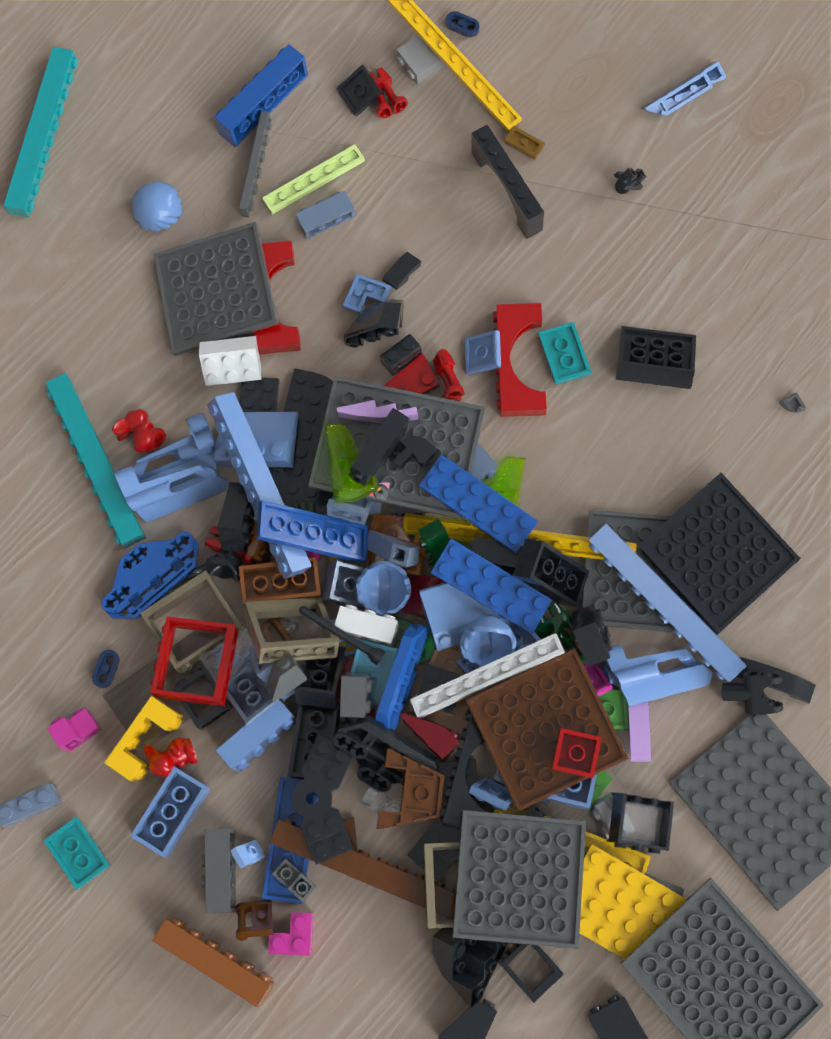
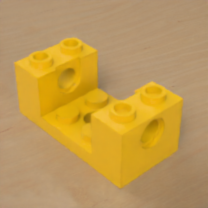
[104,696,183,781]

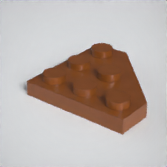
[365,514,424,576]

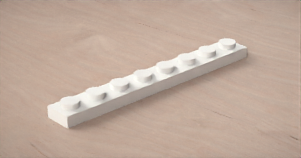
[410,633,565,718]

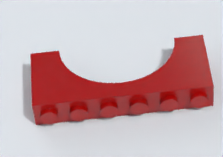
[253,241,301,355]
[493,303,547,417]

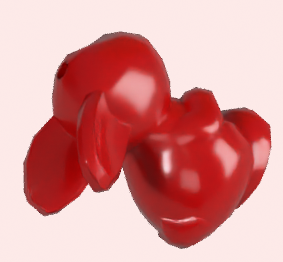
[112,409,166,453]
[144,737,198,777]

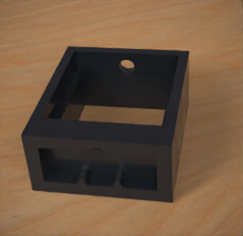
[172,667,233,730]
[500,943,564,1003]

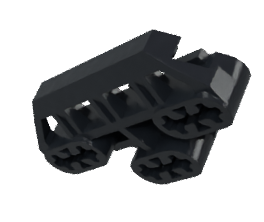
[333,716,439,792]

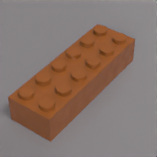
[152,918,275,1007]

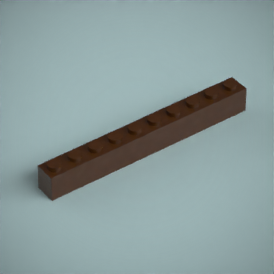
[269,818,456,920]

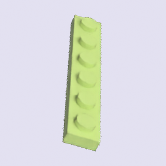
[262,144,365,215]

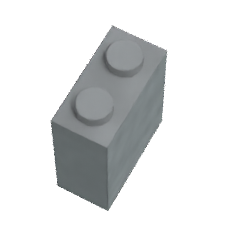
[396,36,446,84]

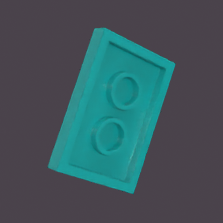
[538,322,591,385]
[43,816,111,890]

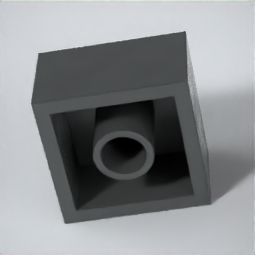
[340,672,374,718]

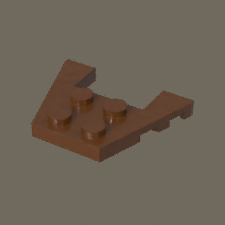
[376,748,444,829]

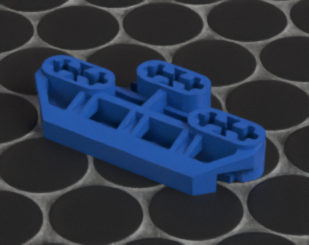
[101,532,199,619]
[375,623,430,732]

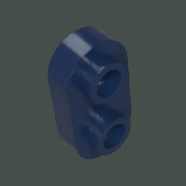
[446,11,479,37]
[92,649,120,688]

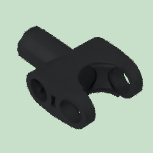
[722,671,783,715]

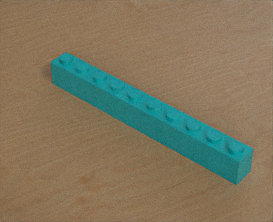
[3,47,78,217]
[45,373,146,548]

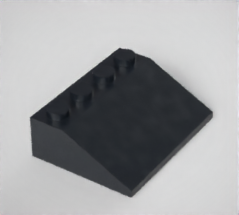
[616,326,696,389]

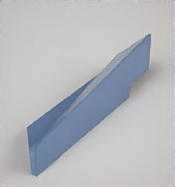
[642,61,727,116]

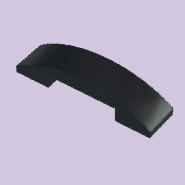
[736,657,816,704]

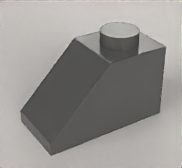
[266,653,307,702]

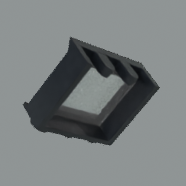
[606,792,674,854]

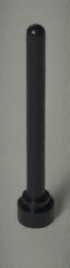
[299,606,385,665]

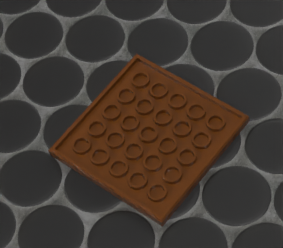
[465,648,629,811]

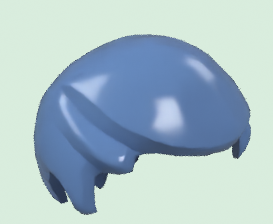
[132,181,183,232]
[356,561,411,616]
[460,616,516,667]

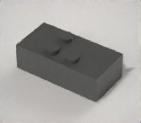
[202,828,236,914]

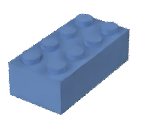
[216,700,296,772]
[130,767,211,858]

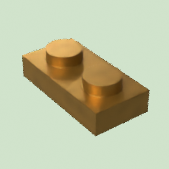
[504,126,545,160]

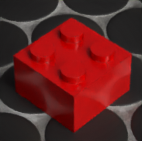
[551,728,602,779]

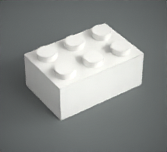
[199,336,261,386]
[335,605,399,647]

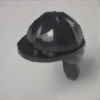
[187,550,241,582]

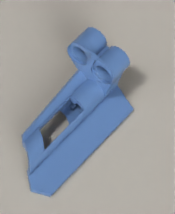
[133,412,217,488]
[114,464,228,523]
[601,645,713,706]

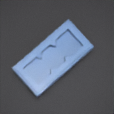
[231,840,266,869]

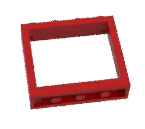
[150,616,239,707]

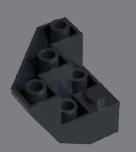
[344,299,404,348]
[432,928,508,1006]

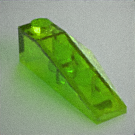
[325,424,378,503]

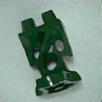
[534,602,586,664]

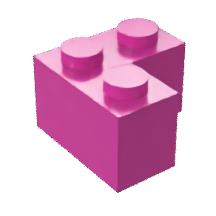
[47,708,102,753]
[268,912,314,956]

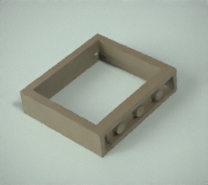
[140,570,245,674]
[243,597,339,664]
[423,842,460,929]

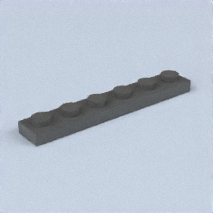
[239,111,273,218]

